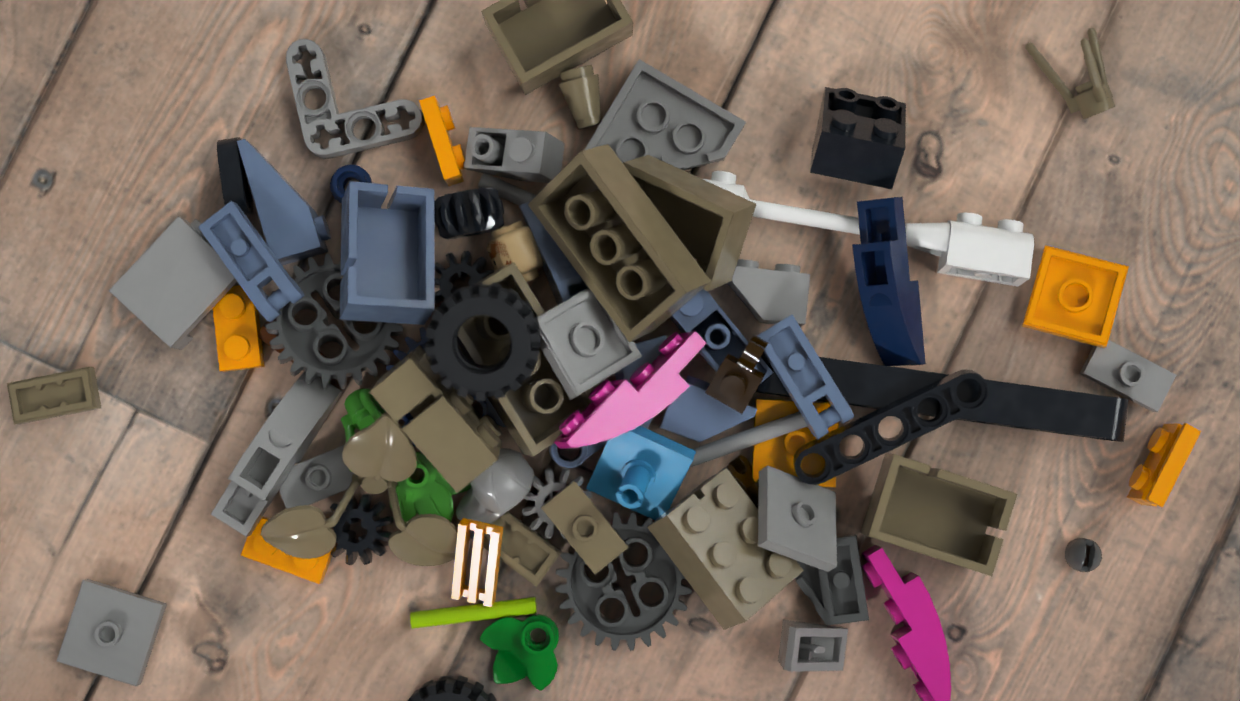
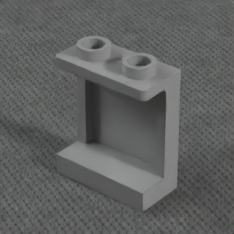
[109,216,237,350]

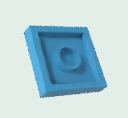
[586,426,696,520]

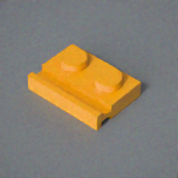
[1127,423,1201,508]

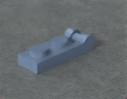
[198,201,305,322]
[757,314,854,440]

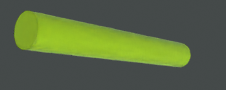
[410,597,537,629]

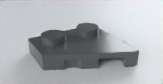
[795,534,869,625]

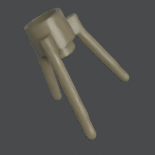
[1026,28,1115,119]

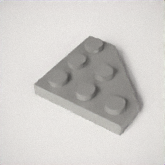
[584,59,746,170]

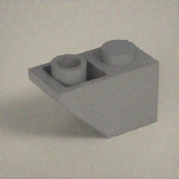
[464,127,565,183]
[727,259,810,327]

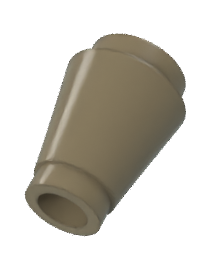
[558,65,601,129]

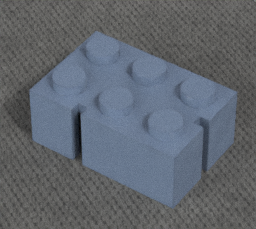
[340,181,435,325]

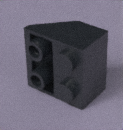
[810,87,906,190]

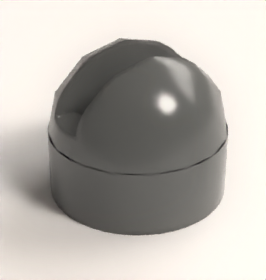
[1065,538,1102,572]

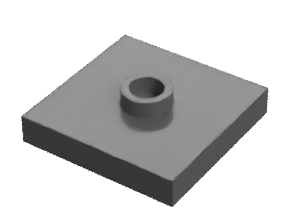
[537,288,642,399]
[758,465,837,572]
[57,579,167,686]

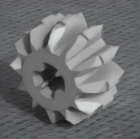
[522,468,592,539]

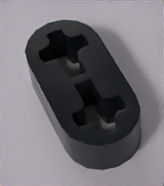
[217,137,253,215]

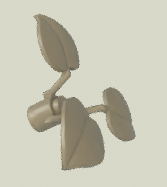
[261,412,458,566]

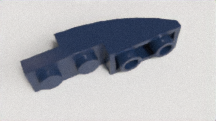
[852,197,926,366]

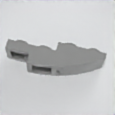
[211,371,343,537]

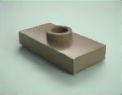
[7,367,101,424]
[541,480,629,574]
[470,512,562,587]

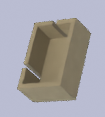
[481,0,633,95]
[623,155,757,292]
[370,345,502,493]
[860,454,1017,576]
[647,468,804,630]

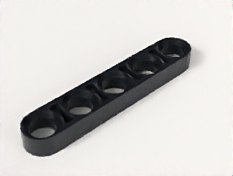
[793,369,989,485]

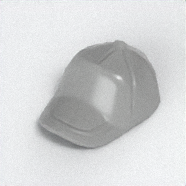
[456,448,534,524]

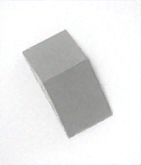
[778,619,848,672]

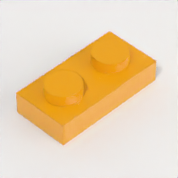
[419,95,465,186]
[213,285,265,372]
[241,516,337,584]

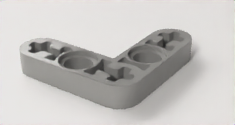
[286,39,424,159]

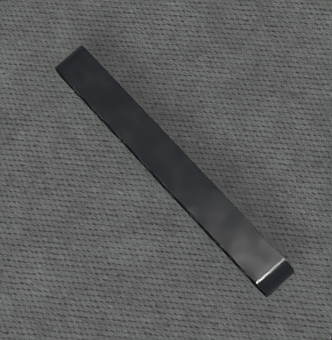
[756,353,1129,442]

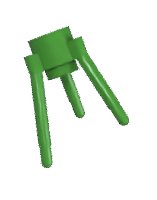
[341,389,419,472]

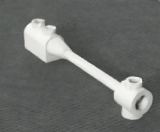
[703,171,1034,287]

